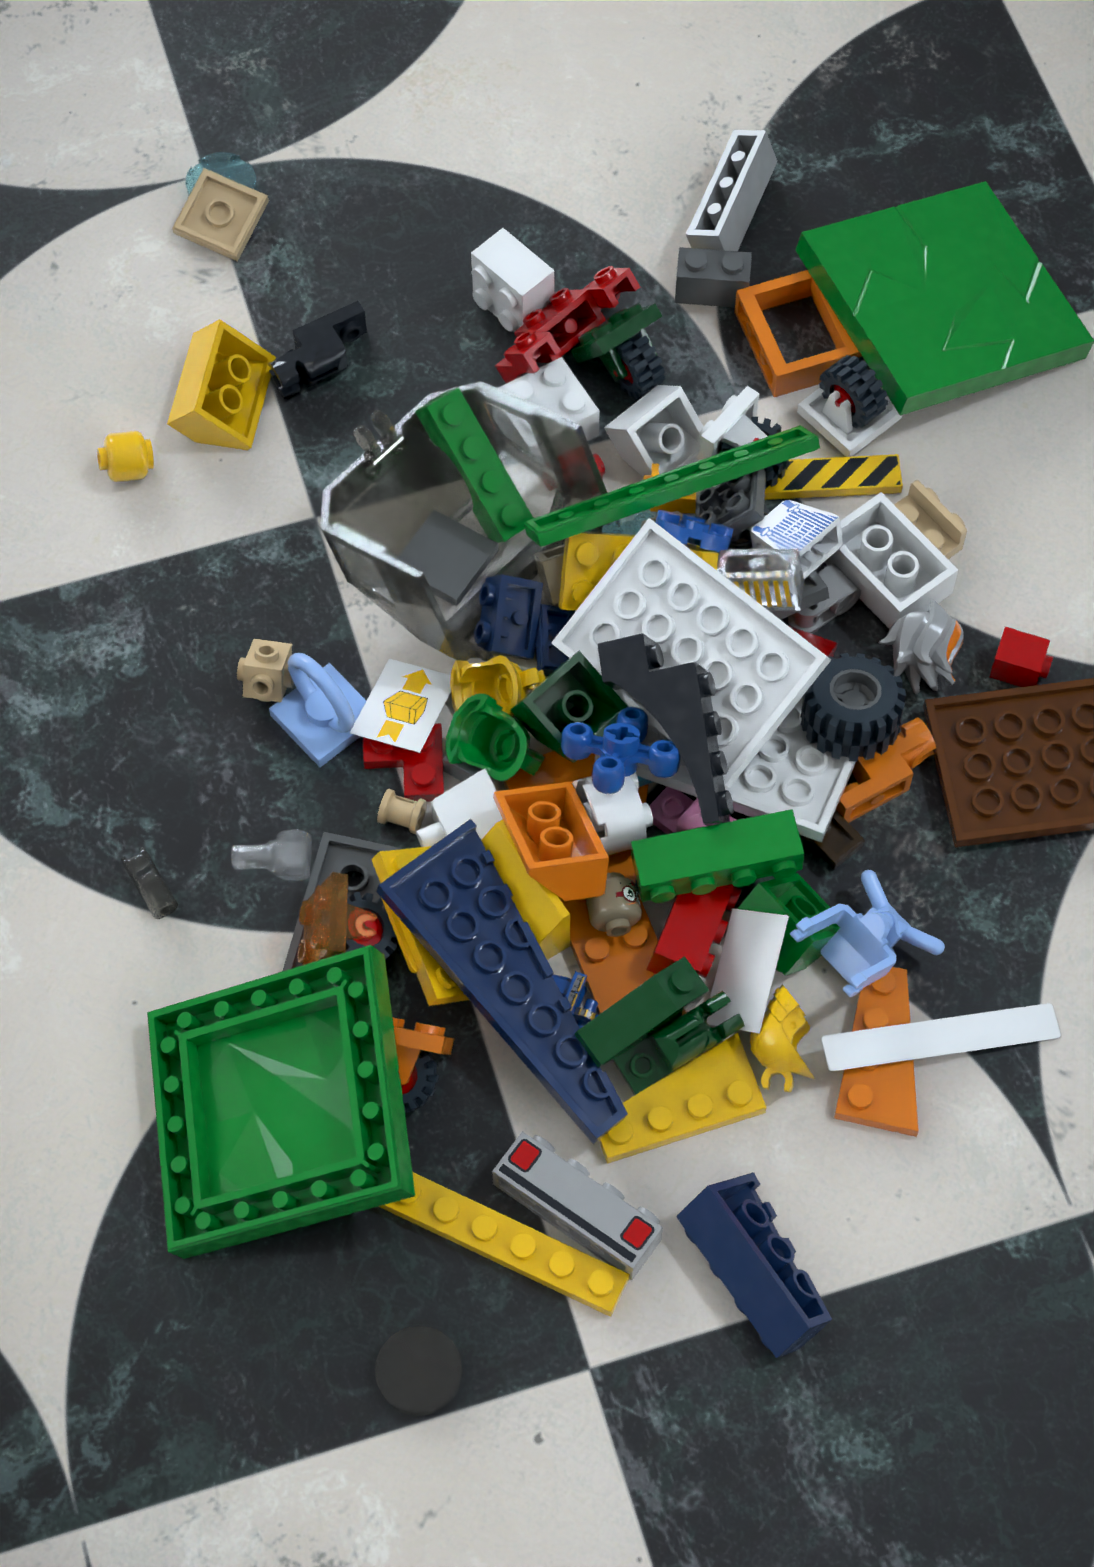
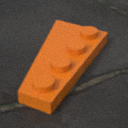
[834,967,919,1137]

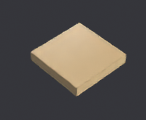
[172,168,269,262]

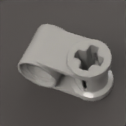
[788,564,861,634]

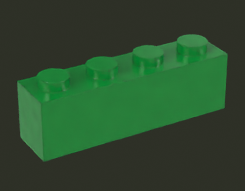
[631,809,804,903]

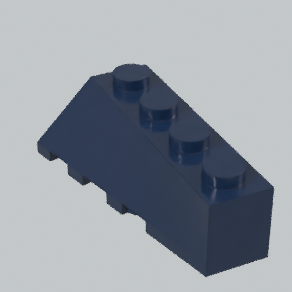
[676,1172,832,1358]

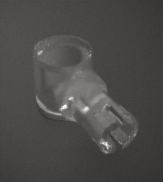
[231,830,312,881]

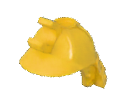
[450,655,545,715]
[749,984,815,1092]

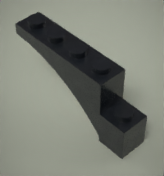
[597,633,734,826]

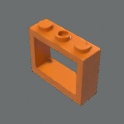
[735,270,862,398]

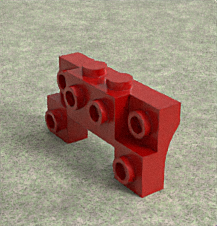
[495,266,640,384]

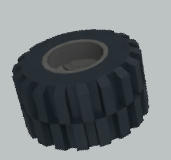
[800,653,906,761]

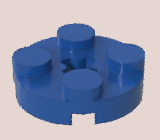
[655,510,734,553]

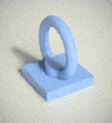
[269,653,366,767]

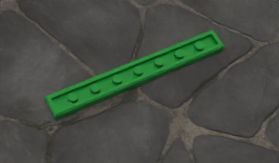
[524,425,820,547]

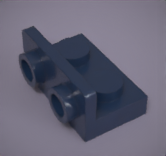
[474,574,543,660]

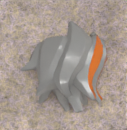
[878,600,964,694]

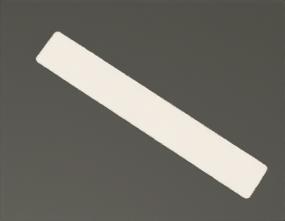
[821,1003,1061,1071]

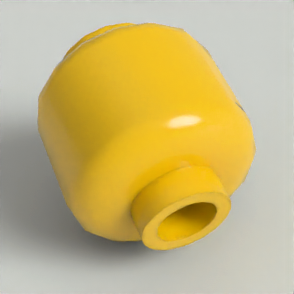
[97,431,154,482]

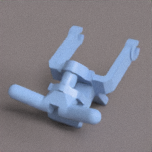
[790,870,945,998]

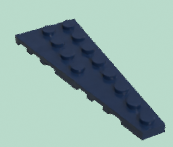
[376,819,628,1144]

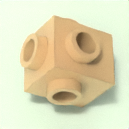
[237,639,294,702]

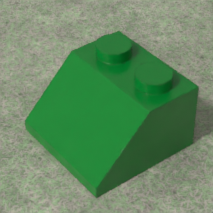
[737,873,840,976]

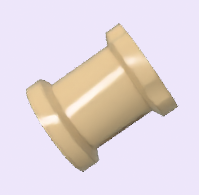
[377,789,427,834]

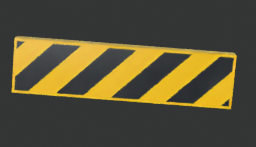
[765,454,903,500]

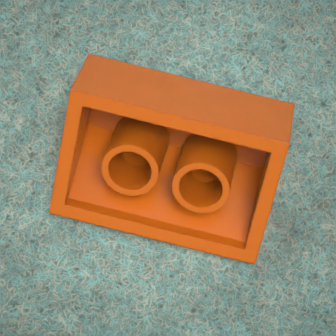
[493,781,609,901]

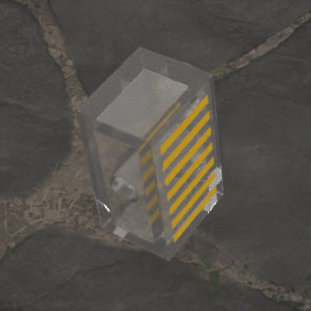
[717,548,804,611]

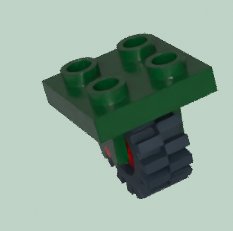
[570,303,665,399]

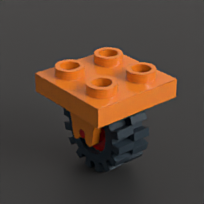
[392,1017,454,1112]

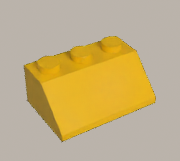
[167,319,276,450]
[481,819,570,960]

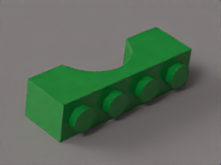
[415,387,534,543]

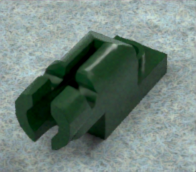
[612,991,745,1095]

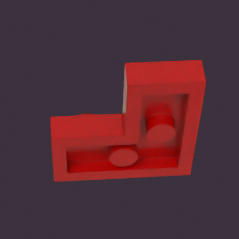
[363,723,444,802]

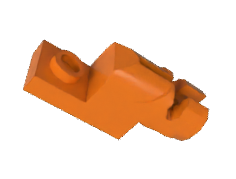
[836,717,936,823]

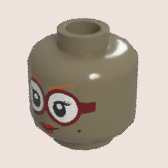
[585,872,642,937]

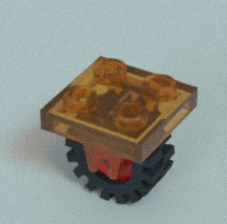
[297,872,398,965]

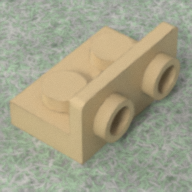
[894,480,967,559]

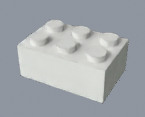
[825,492,958,629]

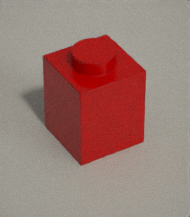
[989,626,1053,687]

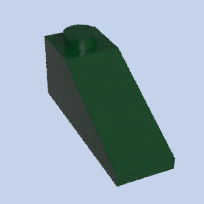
[575,956,709,1068]

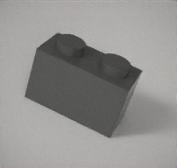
[675,247,752,308]

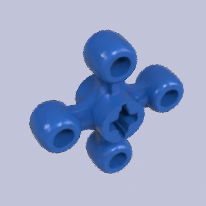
[561,707,680,794]

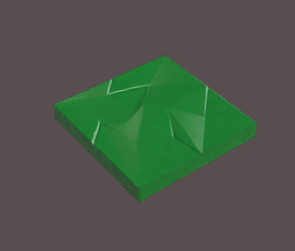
[795,181,1094,416]
[147,945,415,1259]

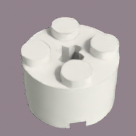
[572,772,653,856]

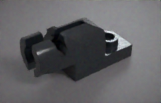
[268,301,367,399]

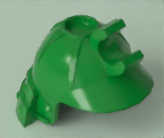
[446,694,545,781]

